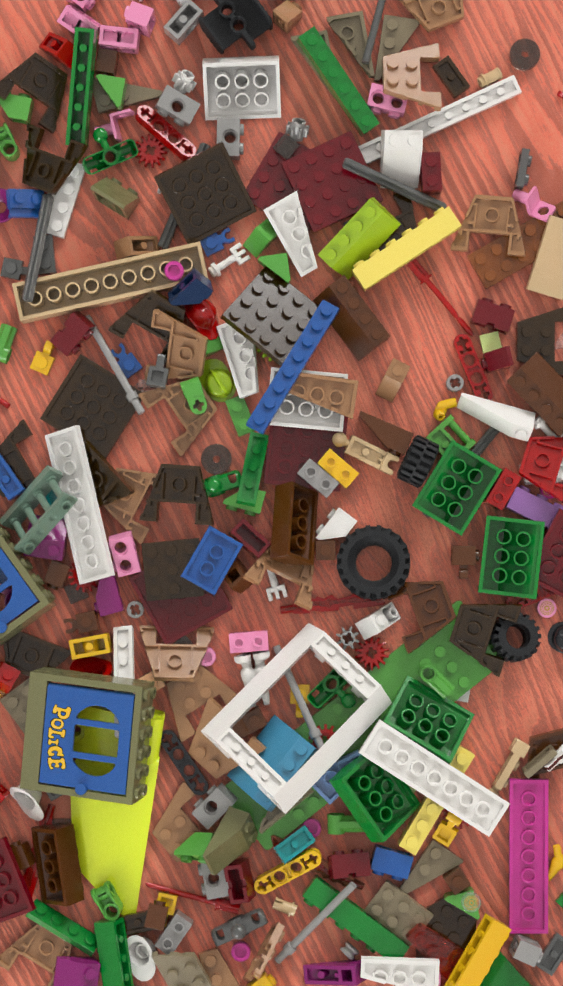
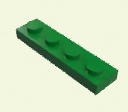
[236,432,269,507]
[26,899,97,957]

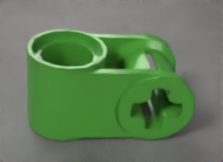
[0,122,20,161]
[180,376,207,415]
[90,881,124,921]

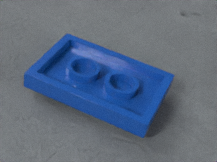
[181,525,243,595]

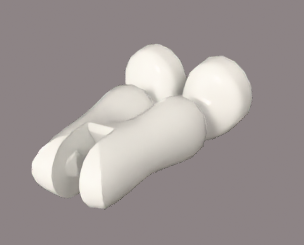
[234,650,270,707]

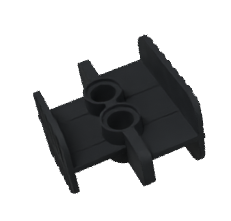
[198,0,273,54]

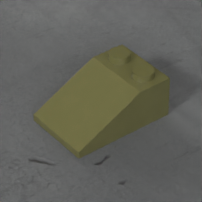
[90,177,140,220]
[203,806,258,875]

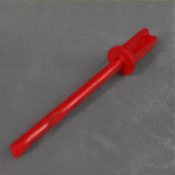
[407,258,474,336]
[145,882,241,915]

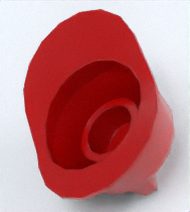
[184,299,219,340]
[70,656,113,688]

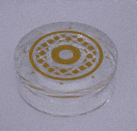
[461,892,481,913]

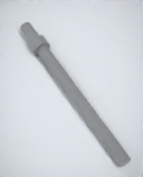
[85,315,145,415]
[273,645,324,750]
[274,881,357,964]

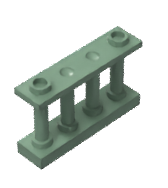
[0,465,78,555]

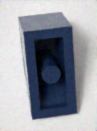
[168,268,213,306]

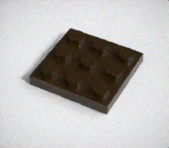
[141,538,205,601]

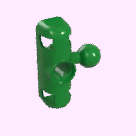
[82,128,138,175]
[204,470,241,498]
[307,669,356,709]

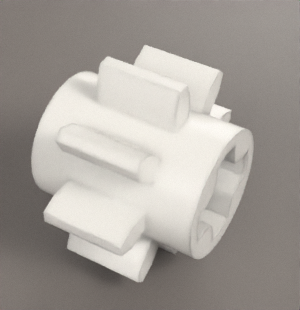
[171,69,197,94]

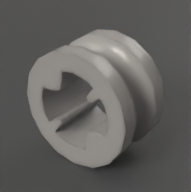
[446,374,464,392]
[127,601,144,618]
[340,941,359,960]

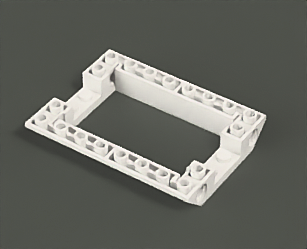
[201,623,392,814]

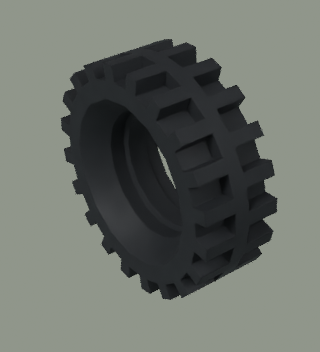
[337,525,410,601]

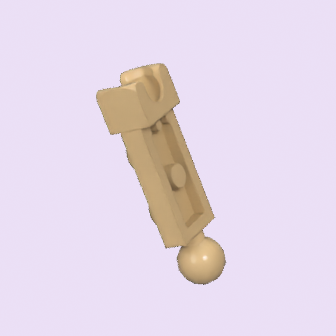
[332,432,400,475]
[489,737,530,796]

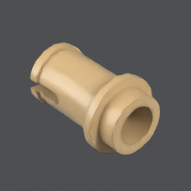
[477,67,503,88]
[272,897,298,917]

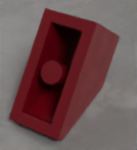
[481,346,514,373]

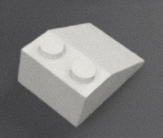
[380,130,423,188]

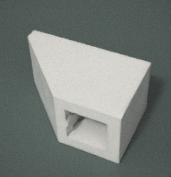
[316,507,357,540]
[355,602,401,640]

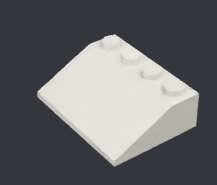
[202,55,281,121]
[270,367,348,432]

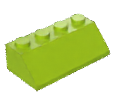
[318,197,401,280]

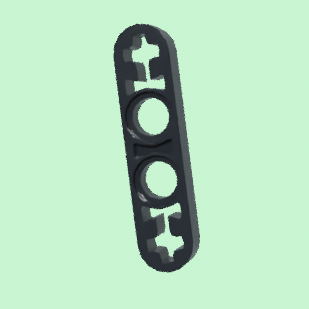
[161,729,209,795]

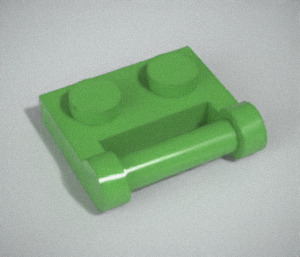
[425,414,477,456]

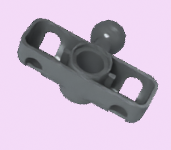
[211,908,268,947]

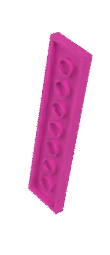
[509,778,549,934]

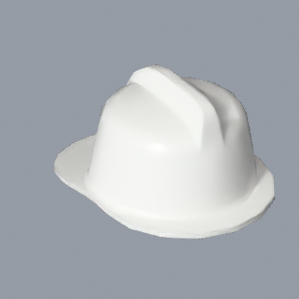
[9,784,44,821]
[127,935,156,981]

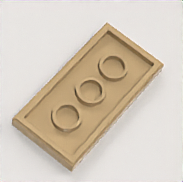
[526,215,563,300]

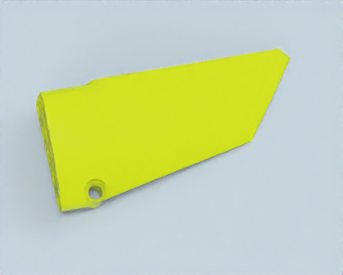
[70,706,165,915]

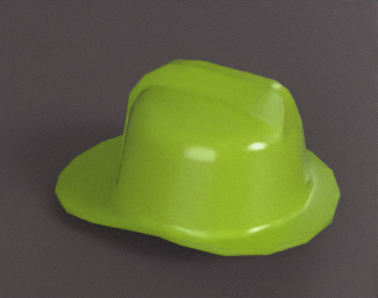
[199,359,236,402]

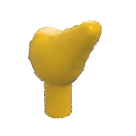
[548,844,563,881]

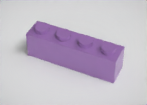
[504,485,563,529]

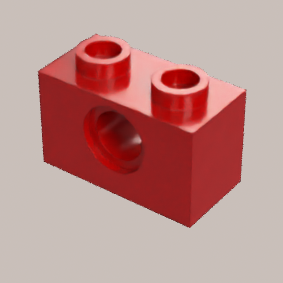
[483,468,522,511]

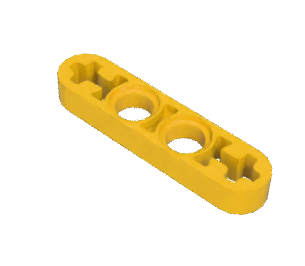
[254,848,322,894]

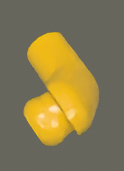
[433,397,457,421]

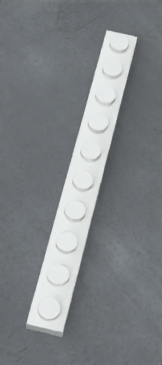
[358,75,522,164]

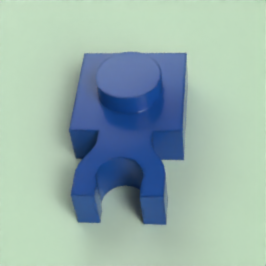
[200,227,235,257]
[111,343,143,379]

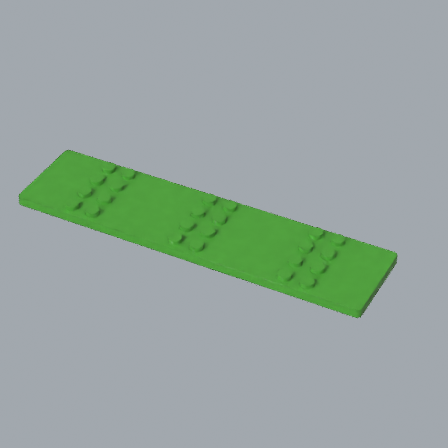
[225,601,505,850]

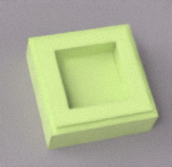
[479,331,502,354]

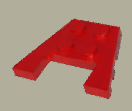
[519,436,563,503]

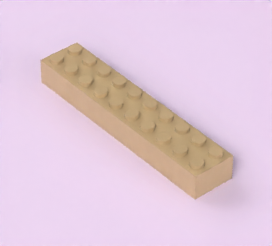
[12,241,209,324]

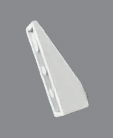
[457,393,536,442]

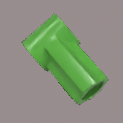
[0,323,18,364]
[418,663,455,699]
[327,813,364,835]

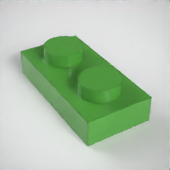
[225,396,255,437]

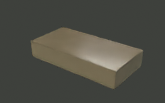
[522,745,558,779]

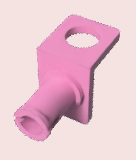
[94,109,135,142]
[512,186,556,222]

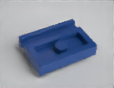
[6,189,44,219]

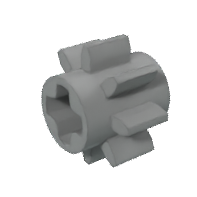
[285,118,310,142]
[336,626,359,650]

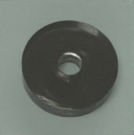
[509,39,540,71]
[201,444,232,475]

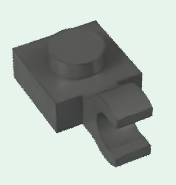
[0,257,28,281]
[146,354,169,389]

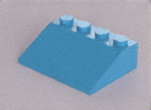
[227,714,318,812]

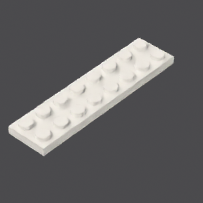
[45,425,115,585]
[358,719,510,837]

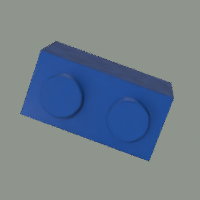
[370,844,414,881]

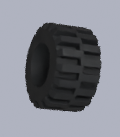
[397,435,439,488]
[489,612,541,663]

